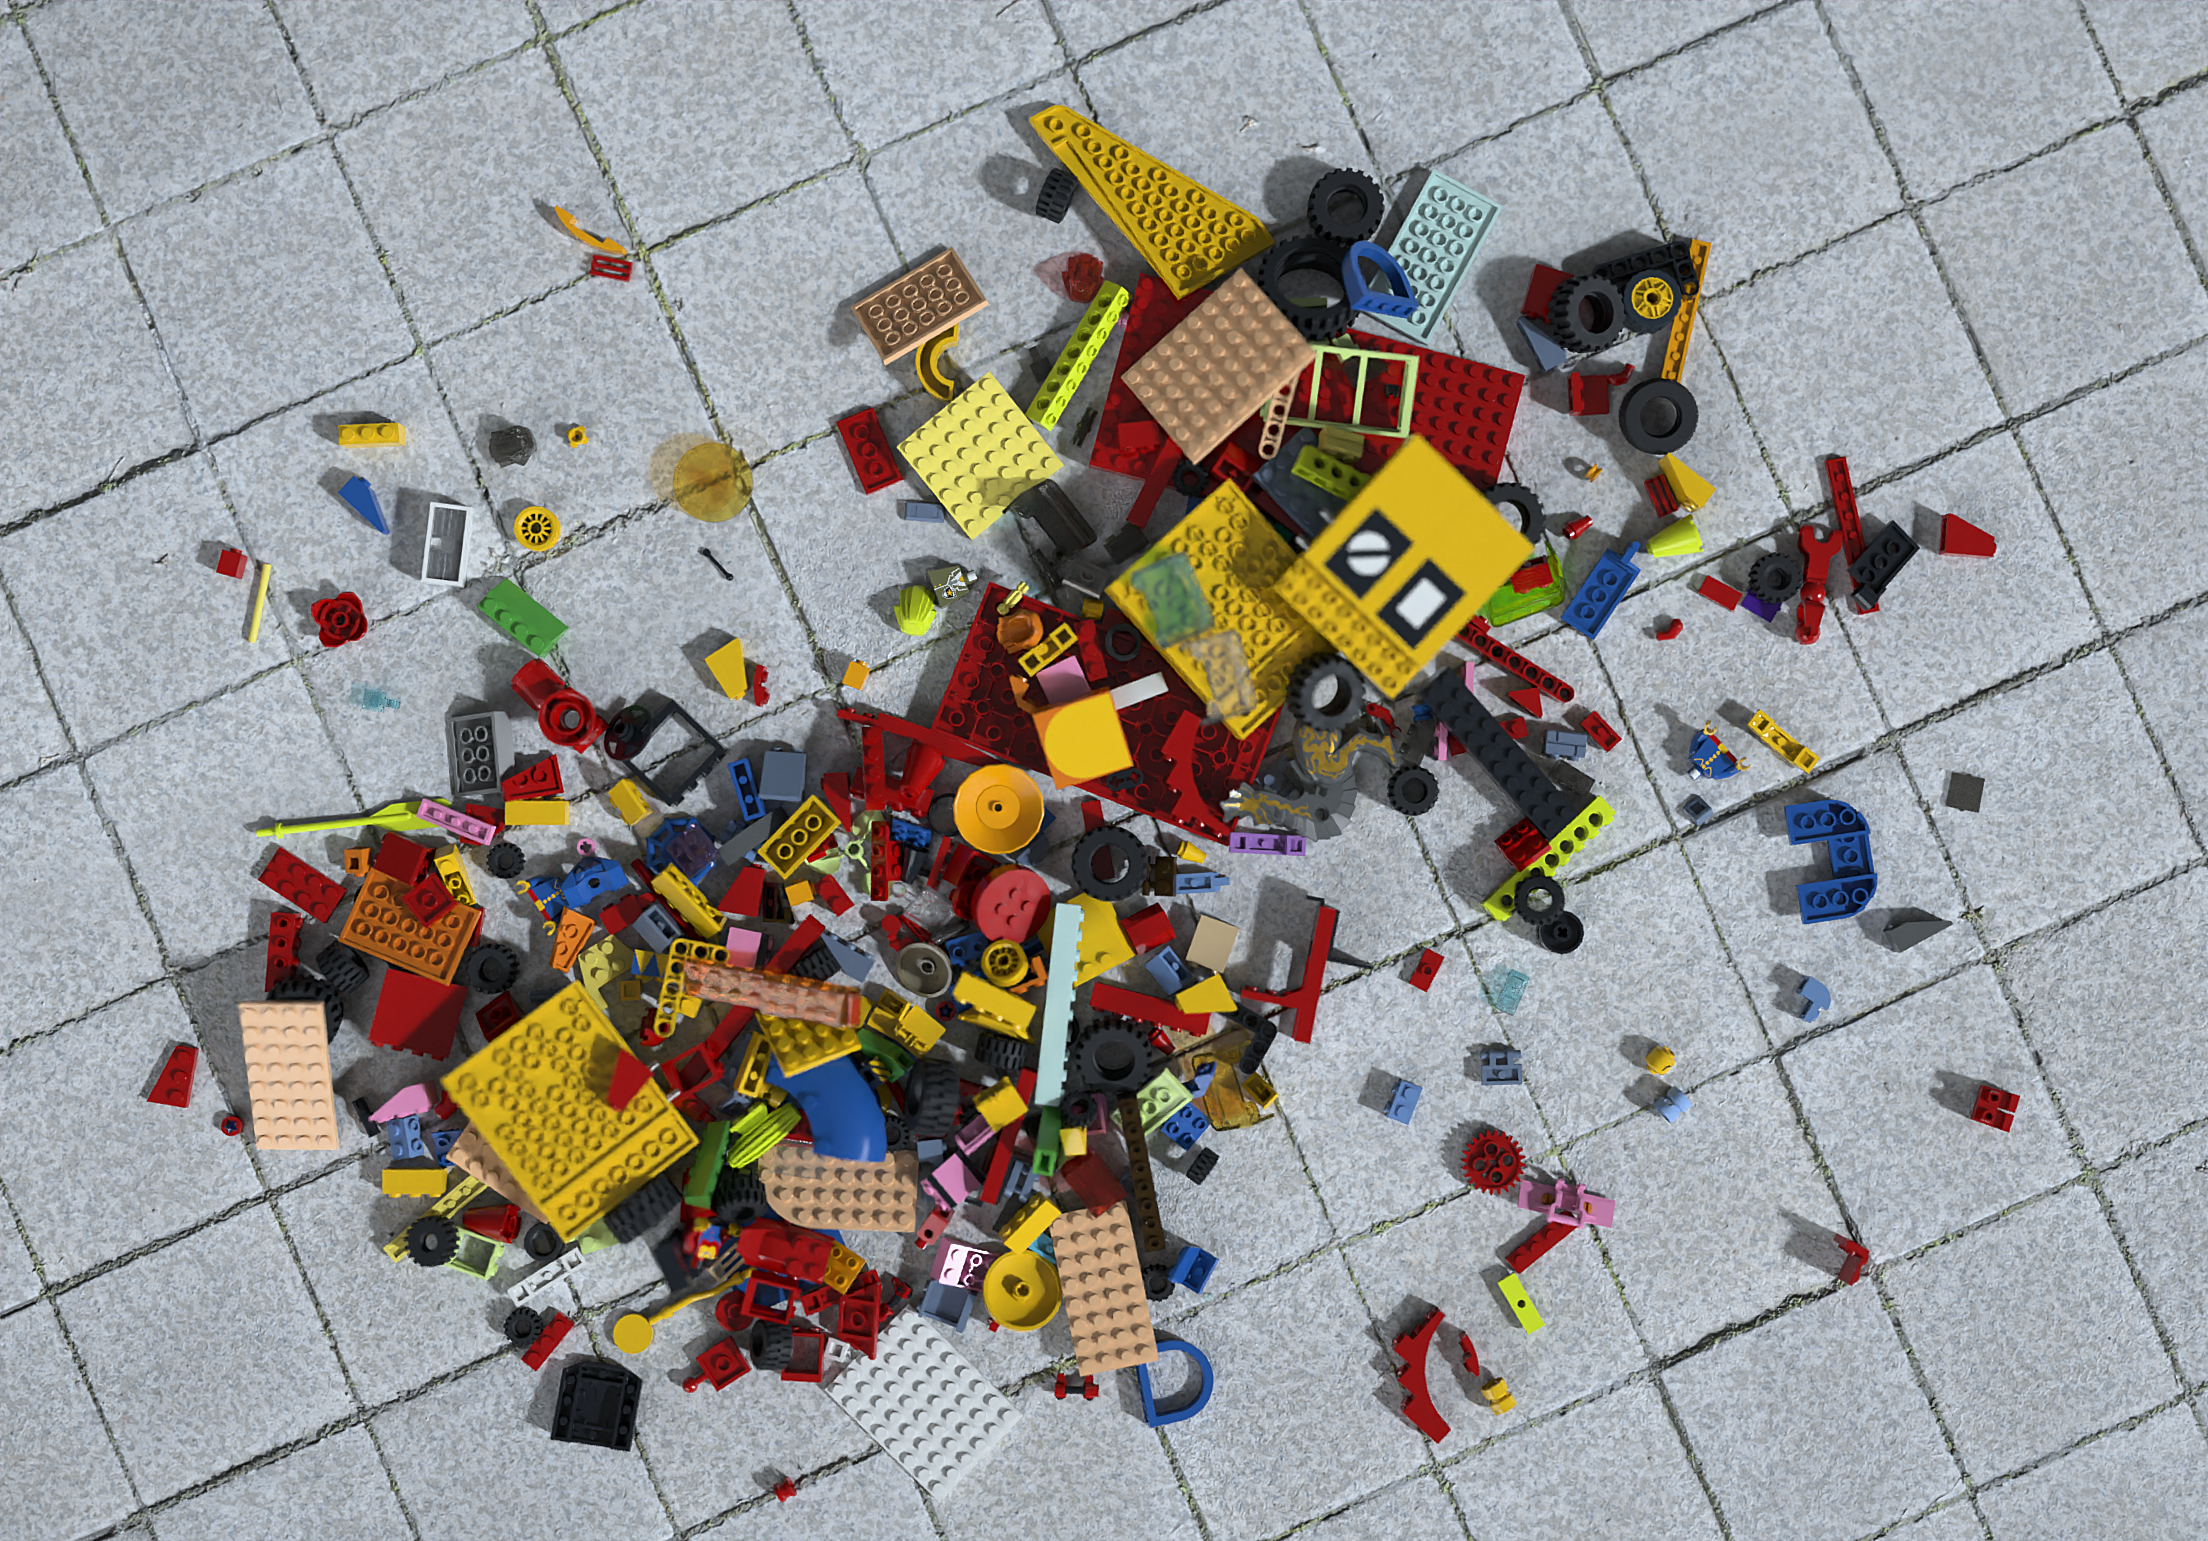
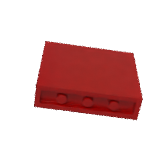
[367,968,468,1061]

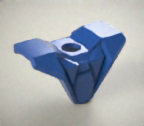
[560,857,629,909]

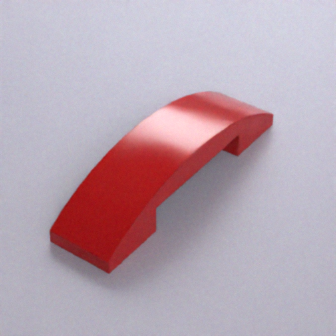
[800,1268,882,1317]

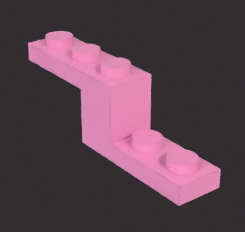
[1433,662,1474,761]

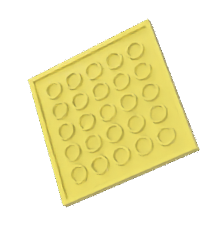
[896,371,1064,540]

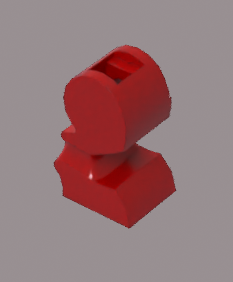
[881,914,915,952]

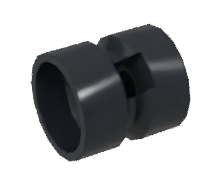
[719,1163,753,1186]

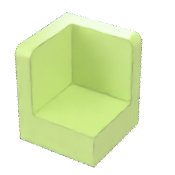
[1330,334,1360,364]

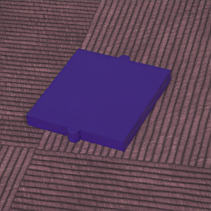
[1740,586,1782,623]

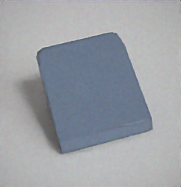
[1683,795,1713,826]

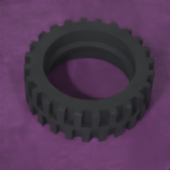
[1257,235,1366,342]

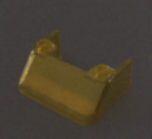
[1191,1040,1275,1132]

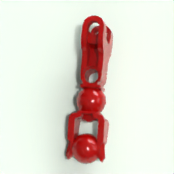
[1794,524,1843,645]

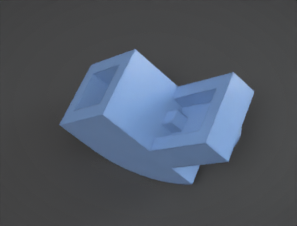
[1795,975,1831,1023]

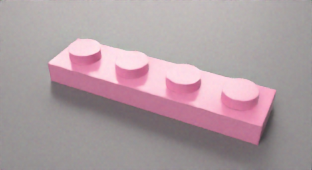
[416,798,496,845]

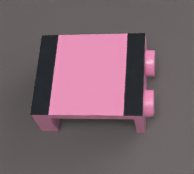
[716,924,774,974]
[921,1148,986,1213]

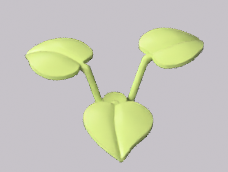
[804,810,894,899]

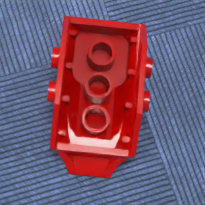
[736,1217,835,1285]

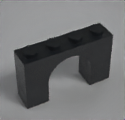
[652,1228,703,1295]

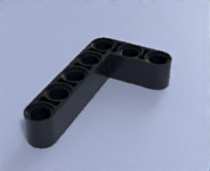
[1591,241,1700,301]
[1191,981,1278,1075]

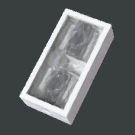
[421,502,474,588]

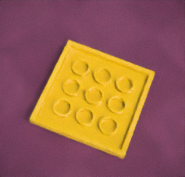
[755,983,861,1078]

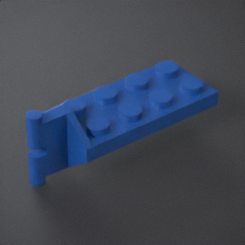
[1560,542,1641,640]

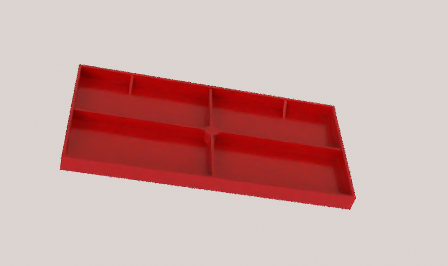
[1089,273,1525,516]

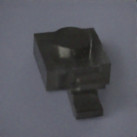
[1028,346,1052,384]

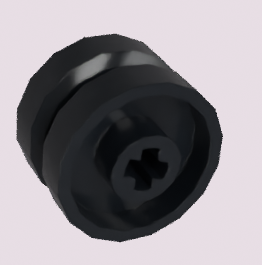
[1535,910,1584,954]

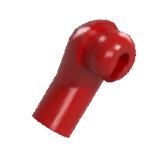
[1608,363,1635,386]

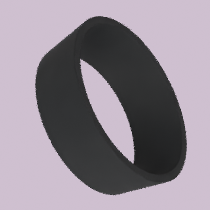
[928,793,960,837]

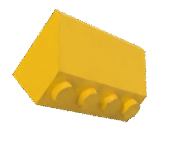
[757,794,841,880]
[651,862,727,939]
[952,969,1037,1030]

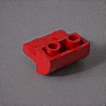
[1494,817,1552,872]

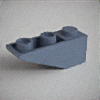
[821,931,876,983]

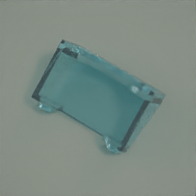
[1131,552,1215,649]

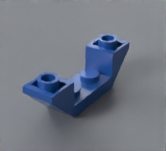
[1142,1061,1217,1099]

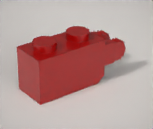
[599,892,656,935]

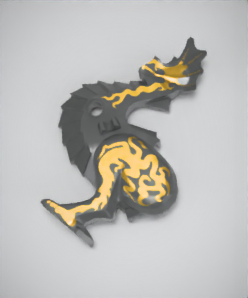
[1220,718,1400,842]

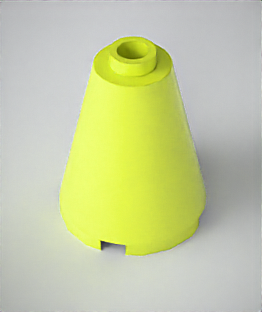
[1645,514,1704,558]

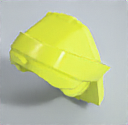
[894,585,937,636]

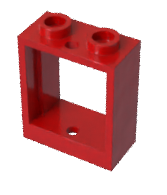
[660,1041,725,1101]
[740,1269,801,1325]
[781,1326,826,1383]

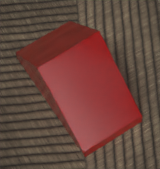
[1505,687,1543,719]

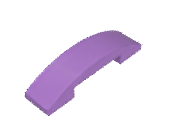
[1229,832,1306,856]

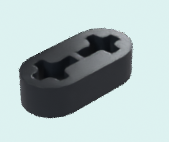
[1106,769,1144,791]

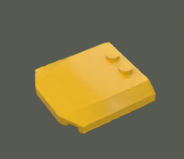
[1036,893,1137,989]

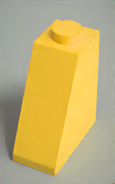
[704,637,750,701]
[1174,973,1237,1013]

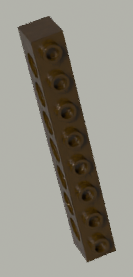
[1116,1090,1166,1253]

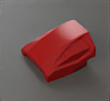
[1120,902,1176,957]

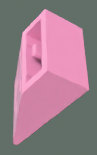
[369,1079,439,1123]
[930,1237,1002,1292]

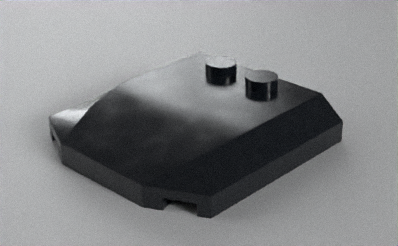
[550,1361,643,1452]

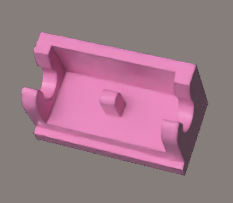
[954,1114,998,1155]

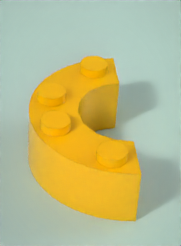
[916,323,960,404]

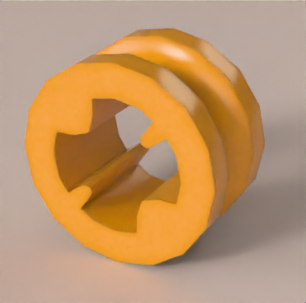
[1584,463,1603,483]

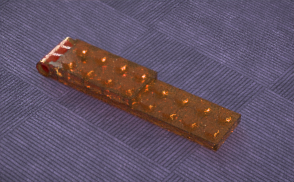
[685,958,862,1029]

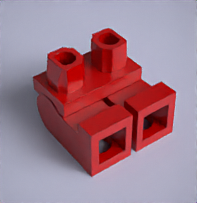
[1970,1085,2020,1132]

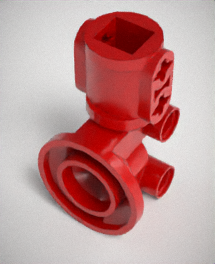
[510,657,610,754]

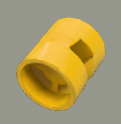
[757,1075,789,1109]
[1480,1377,1517,1415]

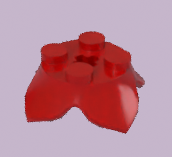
[311,591,368,647]

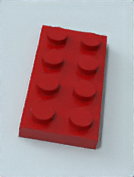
[258,847,348,923]

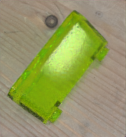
[1483,542,1565,628]

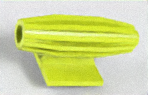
[726,1100,802,1169]

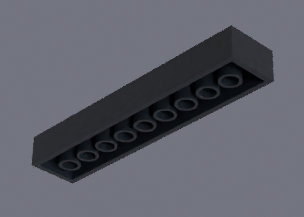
[1414,665,1579,840]

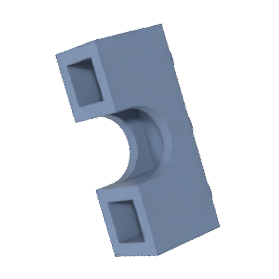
[917,1138,947,1202]

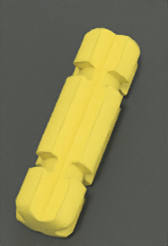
[997,581,1029,616]

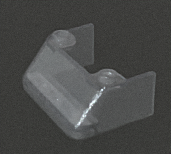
[1180,631,1257,725]

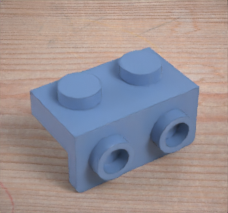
[387,1115,424,1160]

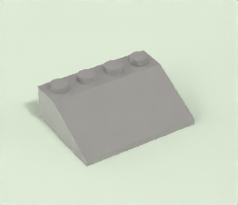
[448,712,516,797]

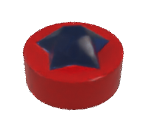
[936,1001,956,1021]
[221,1116,243,1136]

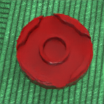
[715,1291,754,1332]

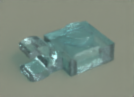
[362,690,401,713]

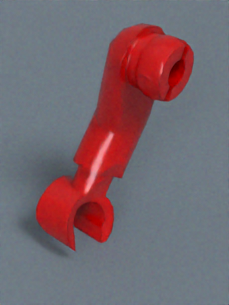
[1366,702,1402,738]

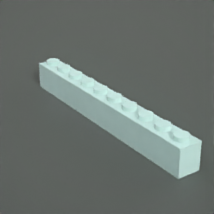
[1035,902,1085,1106]

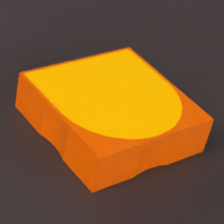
[1032,686,1133,790]

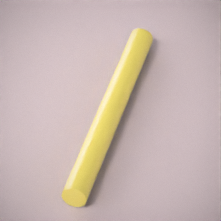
[248,563,271,643]

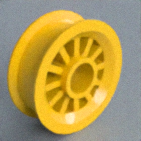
[514,506,561,552]
[981,940,1028,987]

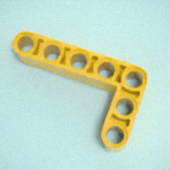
[654,939,731,1037]

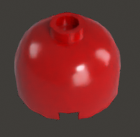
[639,1006,670,1047]

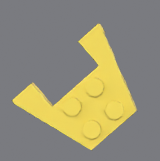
[578,935,654,1011]

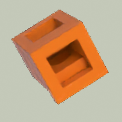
[344,846,373,877]

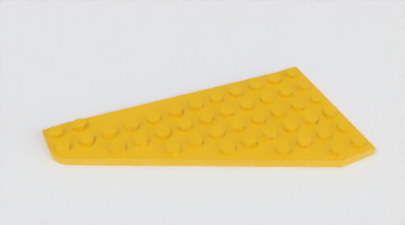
[1029,105,1276,300]

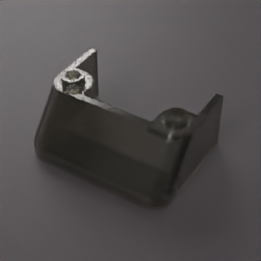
[1002,479,1097,574]

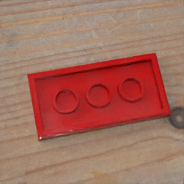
[836,407,903,495]

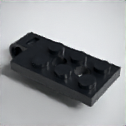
[1846,520,1920,611]

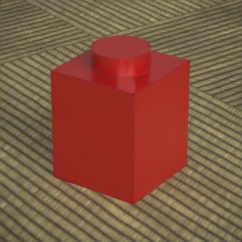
[216,548,248,579]

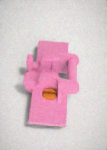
[1517,1178,1616,1229]

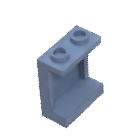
[916,1277,978,1334]

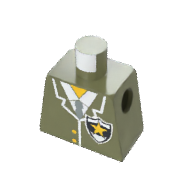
[928,566,978,609]

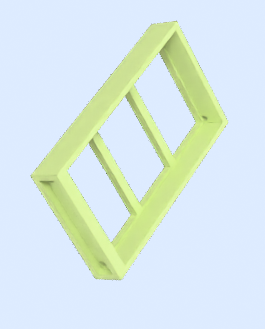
[1260,343,1419,438]

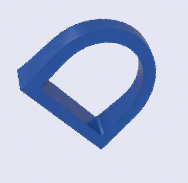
[1342,241,1419,319]
[1135,1339,1214,1428]

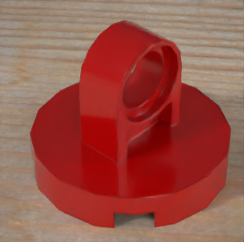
[948,880,979,920]

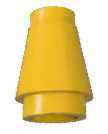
[1175,840,1207,864]

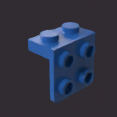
[1168,1245,1220,1294]

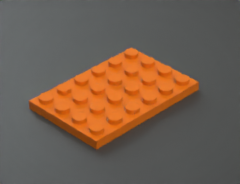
[338,867,482,986]

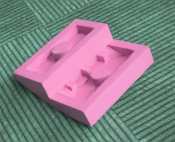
[1036,656,1091,704]

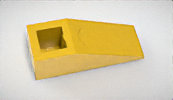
[434,843,476,906]

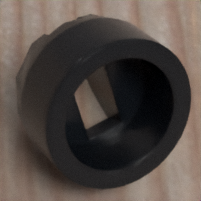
[1384,384,1400,399]

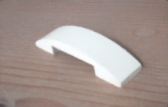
[507,1247,588,1307]

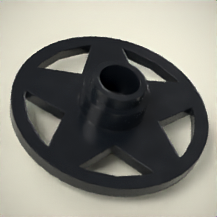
[604,705,653,762]

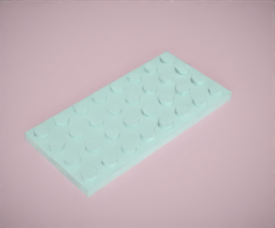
[1361,169,1503,346]

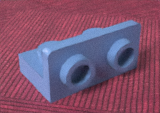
[1384,1079,1423,1125]

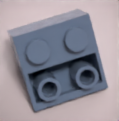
[632,904,686,955]

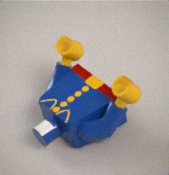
[1687,720,1751,781]
[514,875,573,935]

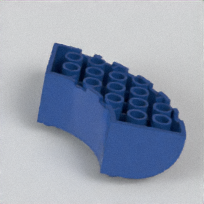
[766,1051,887,1162]

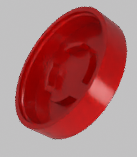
[971,864,1051,943]

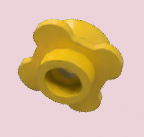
[566,426,589,448]

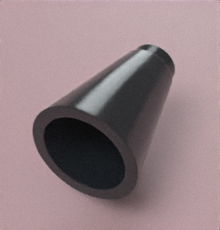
[901,844,931,885]

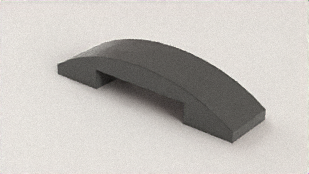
[716,806,790,867]

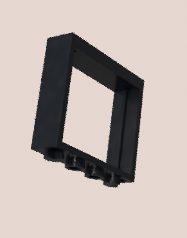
[623,700,728,807]

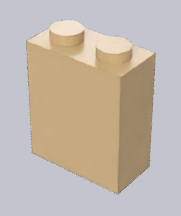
[1185,914,1239,974]

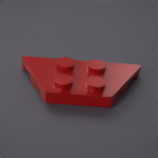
[837,1282,882,1360]

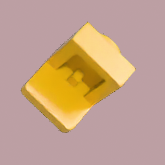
[1081,598,1103,621]

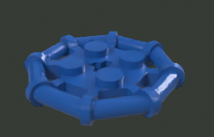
[645,816,716,886]

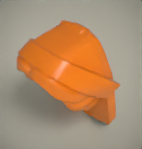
[997,609,1044,654]

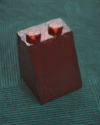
[1059,1144,1128,1219]

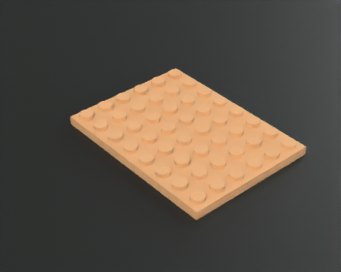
[1121,268,1317,464]

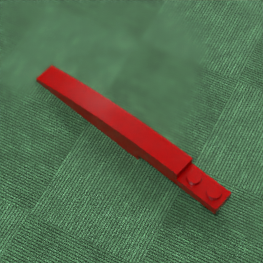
[837,707,1005,767]

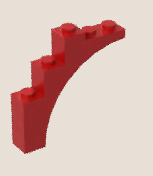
[1160,710,1231,838]
[1391,1307,1451,1444]

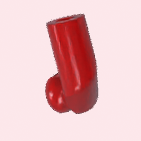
[1656,618,1683,641]

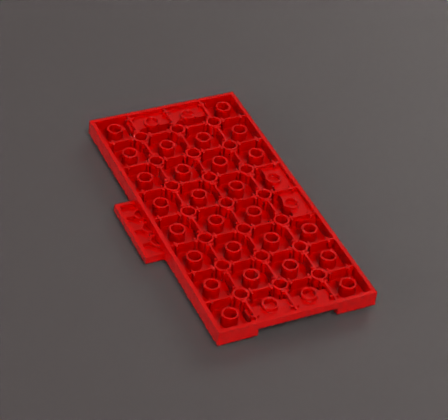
[931,581,1285,847]

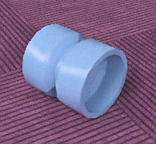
[1653,1085,1692,1123]

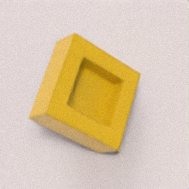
[620,980,642,1001]

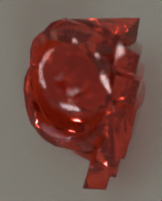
[1062,253,1104,304]

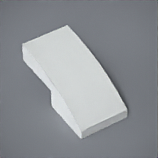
[824,1337,861,1363]

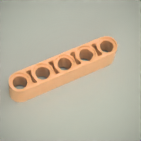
[1259,372,1299,459]

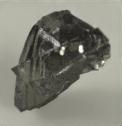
[489,424,537,468]

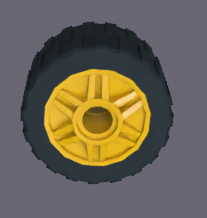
[1619,269,1682,334]

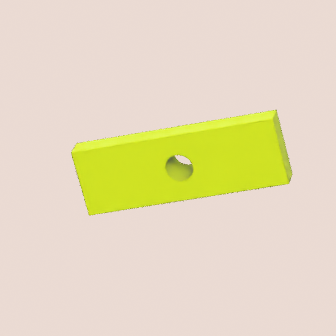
[1497,1272,1545,1335]

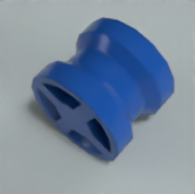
[1411,704,1433,722]

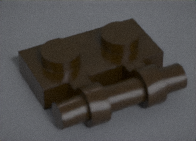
[1140,856,1177,897]

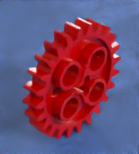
[1460,1129,1526,1195]

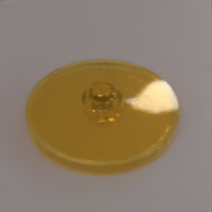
[673,443,754,523]

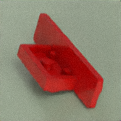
[871,821,902,901]

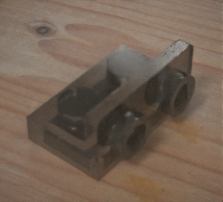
[1342,346,1389,390]

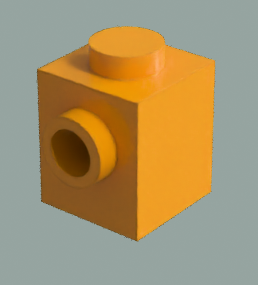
[842,659,871,691]
[785,878,818,907]

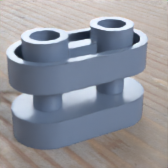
[1003,1161,1041,1203]

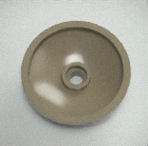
[896,941,953,998]

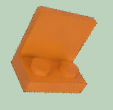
[1009,954,1049,995]

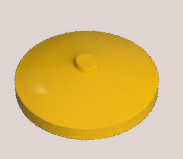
[982,1250,1063,1332]

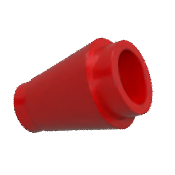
[1562,515,1593,541]
[1148,1027,1176,1056]

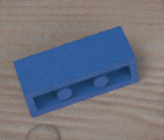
[727,758,767,821]

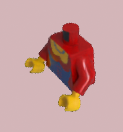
[682,1218,743,1269]

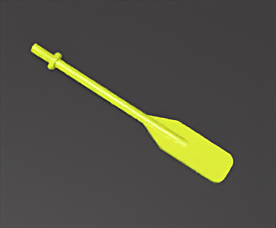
[256,799,451,839]

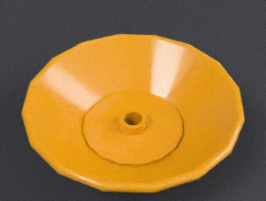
[953,764,1044,854]

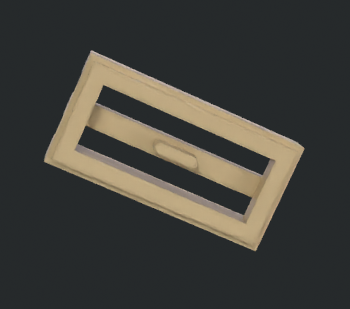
[707,1241,745,1284]

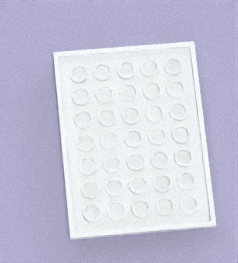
[825,1302,1023,1502]

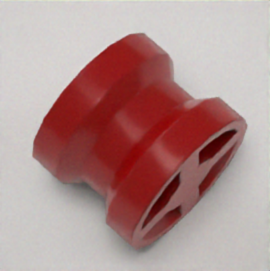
[773,1477,797,1503]

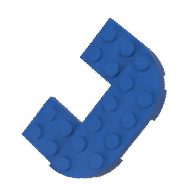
[1783,800,1878,925]

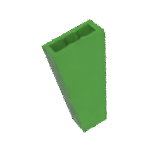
[1032,1105,1062,1176]

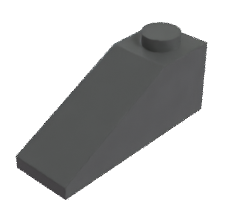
[1883,920,1953,953]

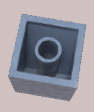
[759,747,807,802]

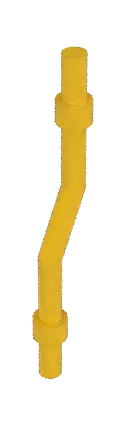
[648,1266,757,1325]

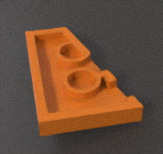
[549,906,598,973]

